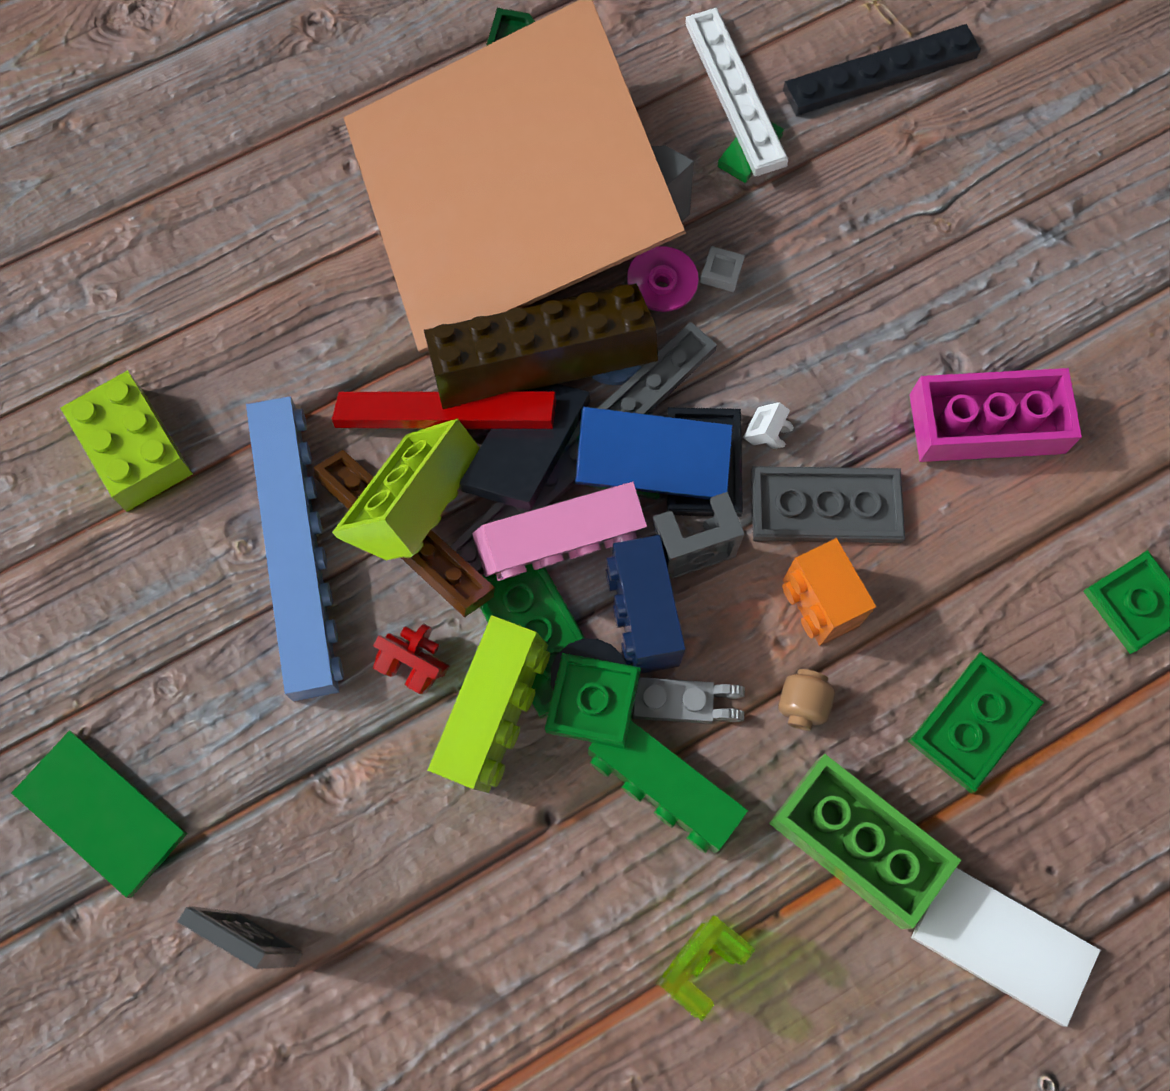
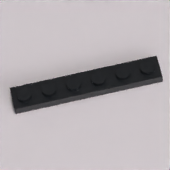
[783,24,981,116]

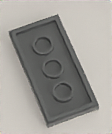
[751,466,905,543]
[177,906,303,969]

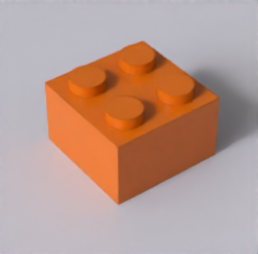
[782,538,876,646]

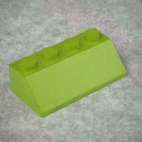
[332,418,480,561]

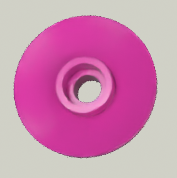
[627,246,699,312]

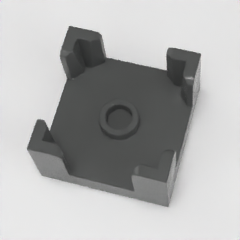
[650,492,744,579]

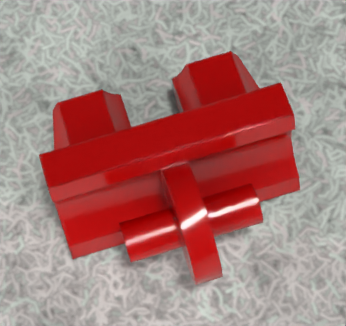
[373,624,450,694]

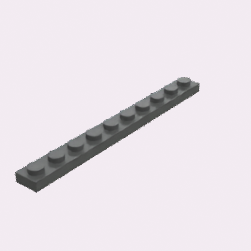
[450,322,717,574]

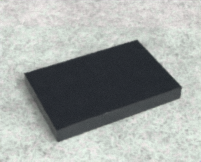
[667,407,743,517]

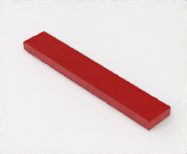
[332,392,556,429]

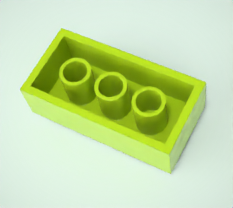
[427,615,550,793]

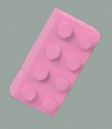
[472,482,647,581]

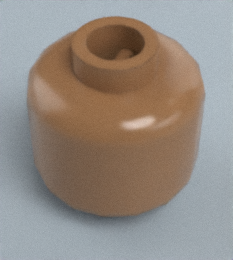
[778,669,835,731]

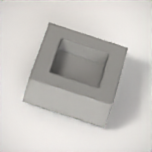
[700,246,745,292]

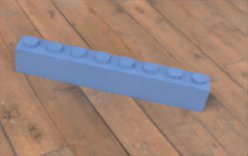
[246,396,344,701]

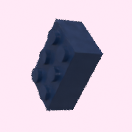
[605,535,685,674]

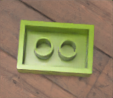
[60,370,193,512]

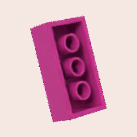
[909,368,1082,462]

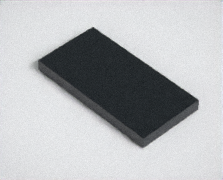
[459,384,591,511]

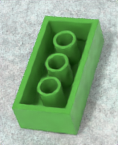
[769,754,961,929]

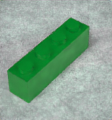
[588,721,748,854]

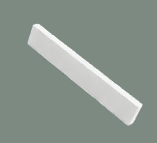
[686,7,788,177]

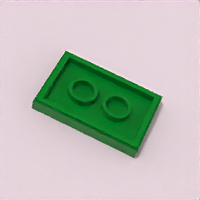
[907,652,1044,793]

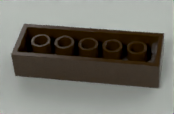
[424,283,658,409]

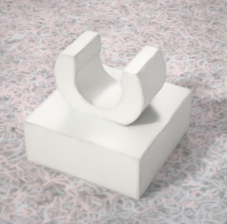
[743,402,794,449]

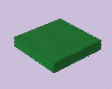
[1083,550,1170,654]
[544,653,641,749]

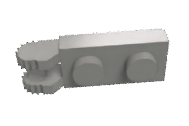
[633,678,745,724]

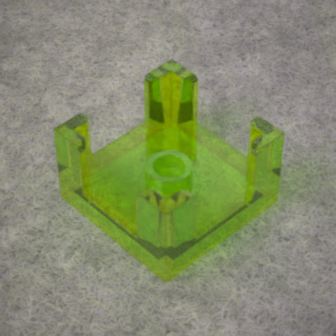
[655,915,756,1021]

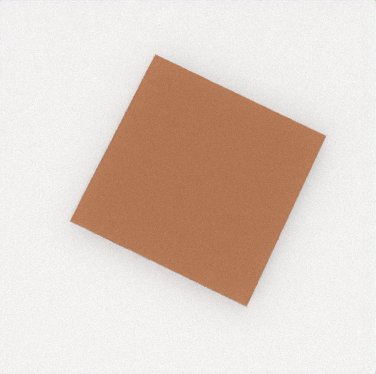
[343,0,686,354]

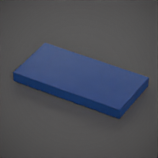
[575,407,732,499]

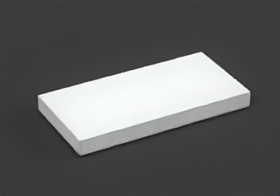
[911,868,1100,1027]

